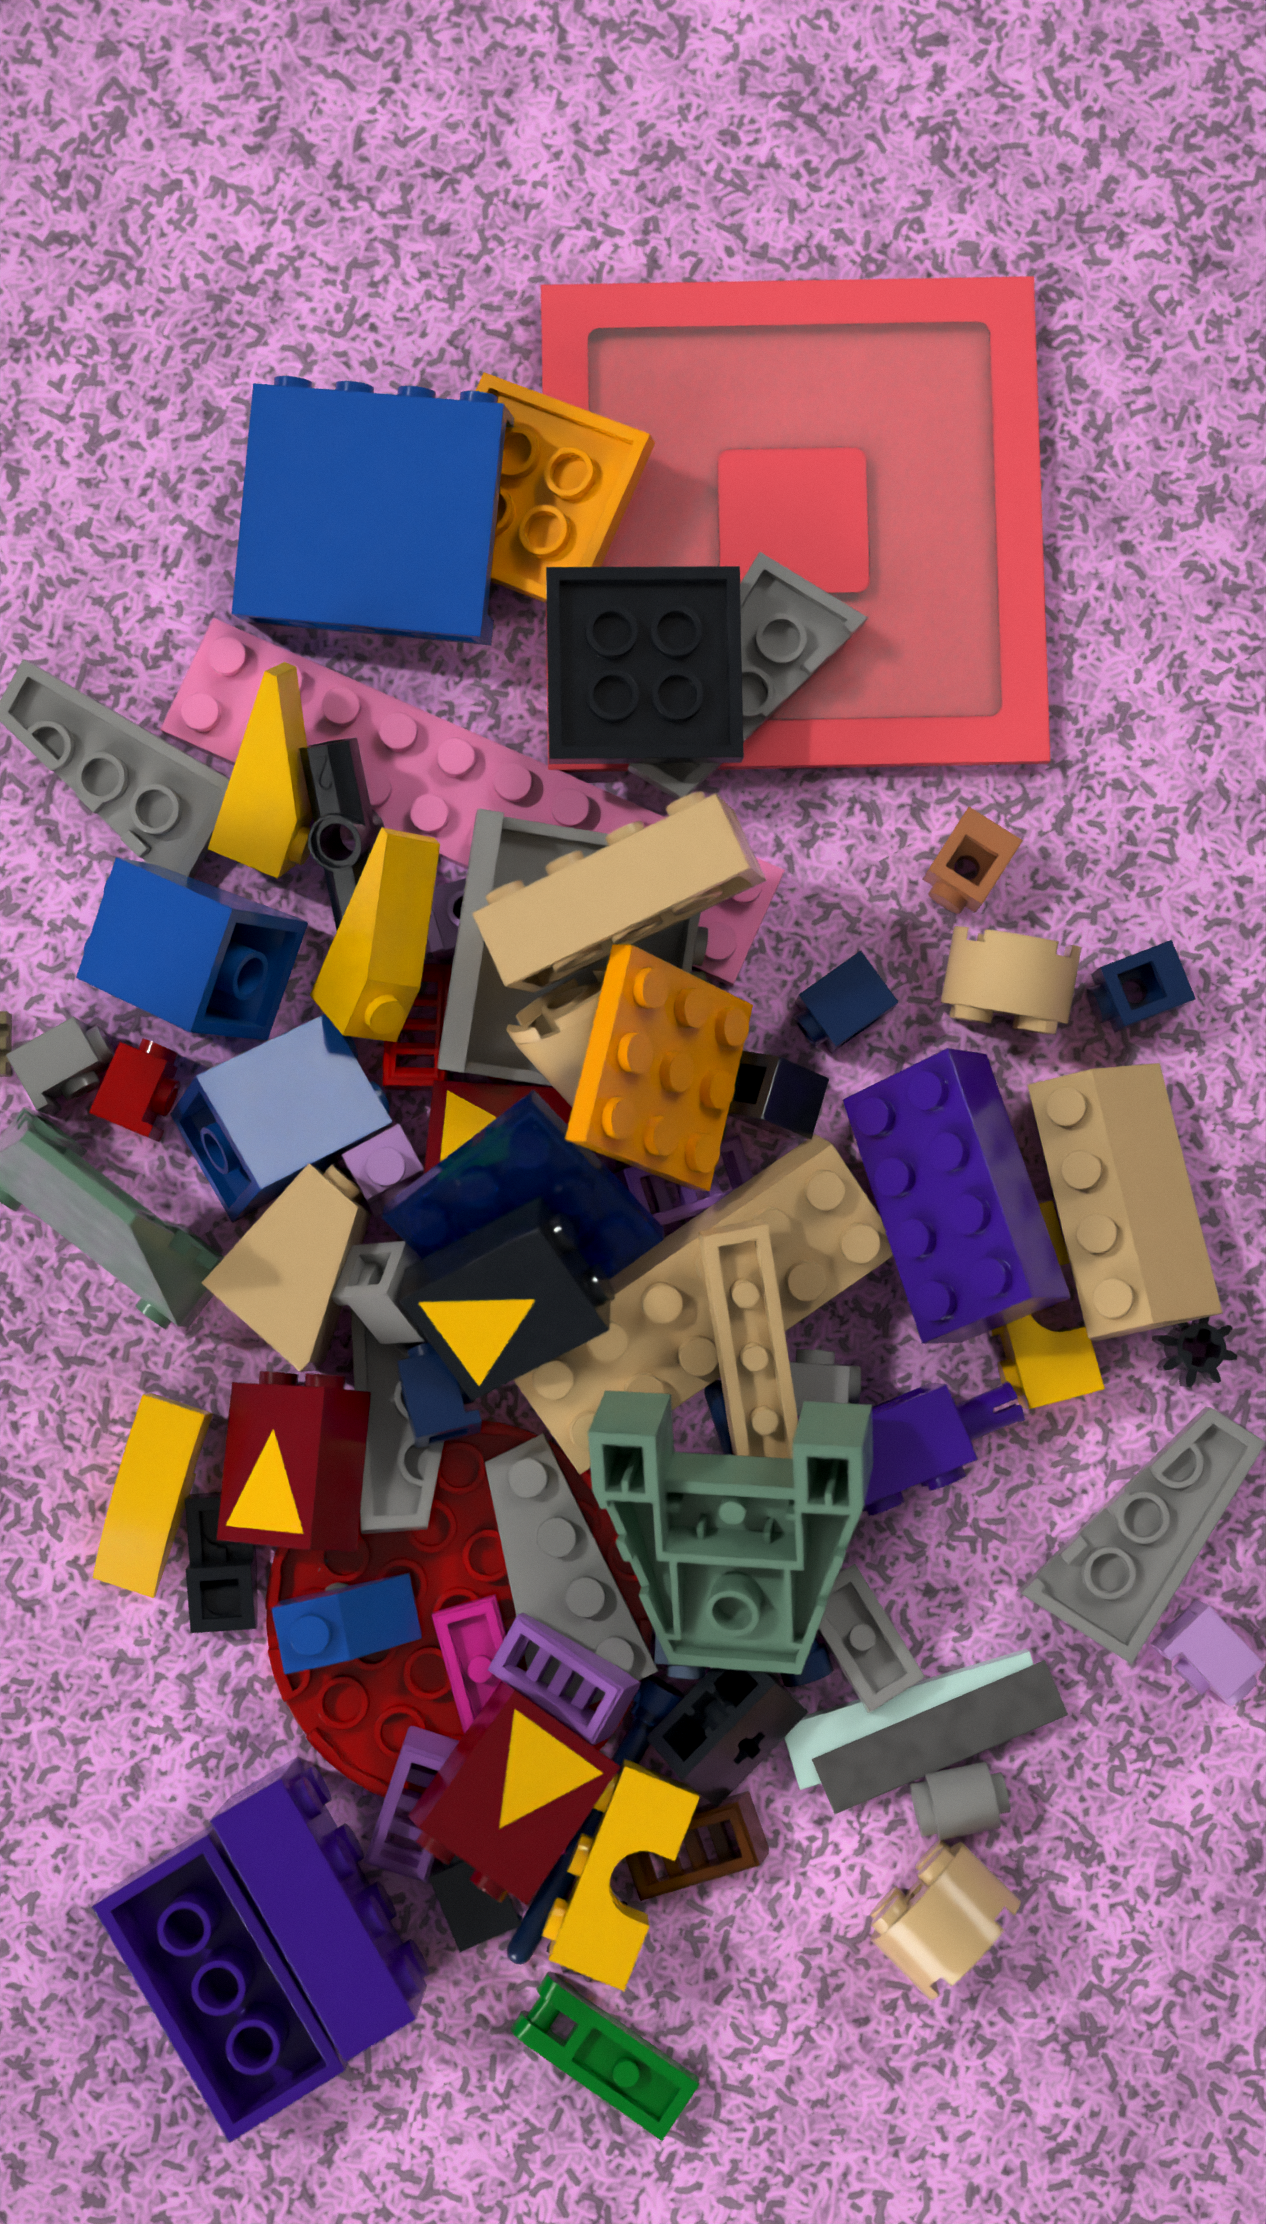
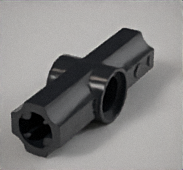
[299,738,385,930]

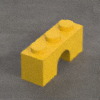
[988,1200,1105,1409]
[542,1759,700,1991]

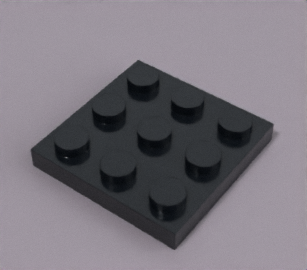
[546,566,744,764]

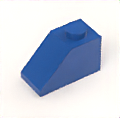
[272,1572,423,1674]

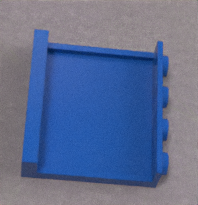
[231,376,514,645]

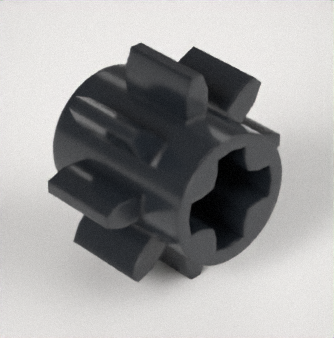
[1152,1317,1237,1388]

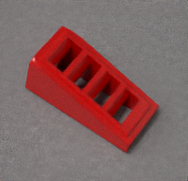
[383,964,452,1091]

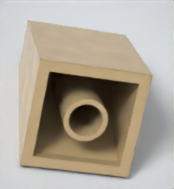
[202,1164,372,1372]

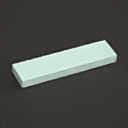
[784,1649,1034,1790]

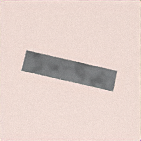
[812,1660,1068,1814]

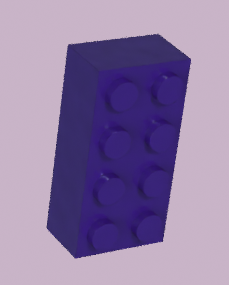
[843,1048,1071,1344]
[209,1757,430,2062]
[92,1825,349,2143]

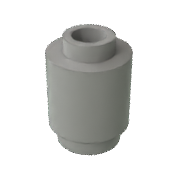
[910,1762,1010,1841]

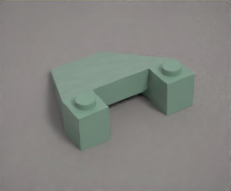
[0,1107,224,1329]
[588,1390,873,1674]

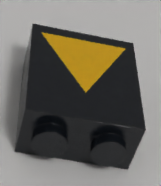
[399,1196,615,1401]

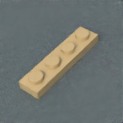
[698,1218,798,1459]

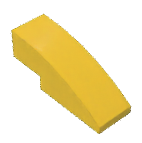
[92,1393,213,1598]

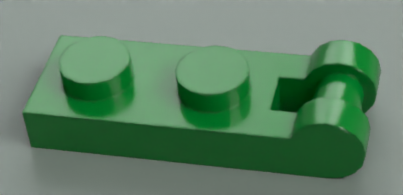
[510,1971,700,2141]

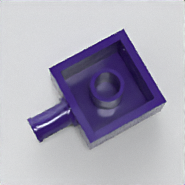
[862,1381,1025,1516]

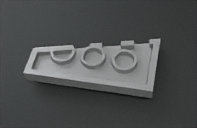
[485,1433,658,1721]

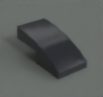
[185,1492,258,1633]

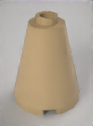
[506,966,607,1108]

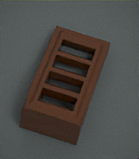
[625,1791,769,1901]

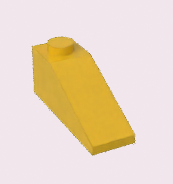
[208,662,313,879]
[310,827,440,1042]

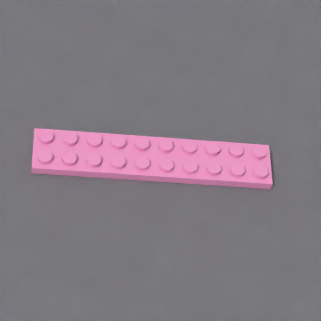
[160,618,785,987]

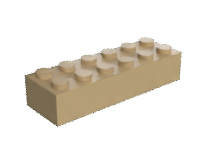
[514,1134,893,1475]

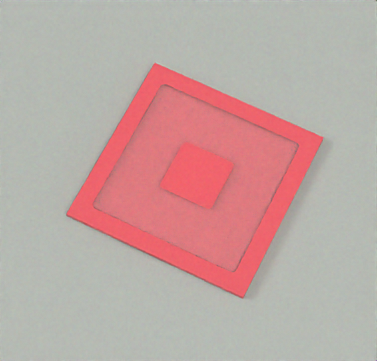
[541,276,1050,772]

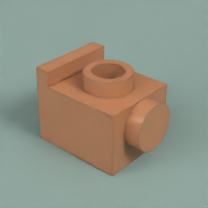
[922,807,1023,914]

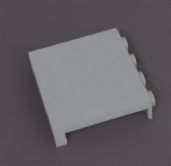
[437,808,708,1086]

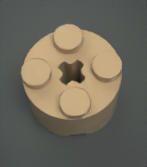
[941,926,1082,1035]
[870,1840,1021,2000]

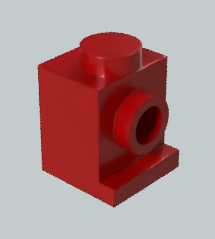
[89,1038,180,1142]

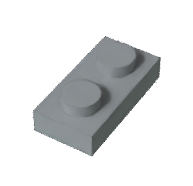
[818,1564,925,1713]

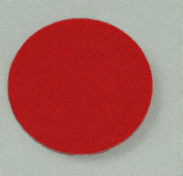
[265,1420,653,1798]

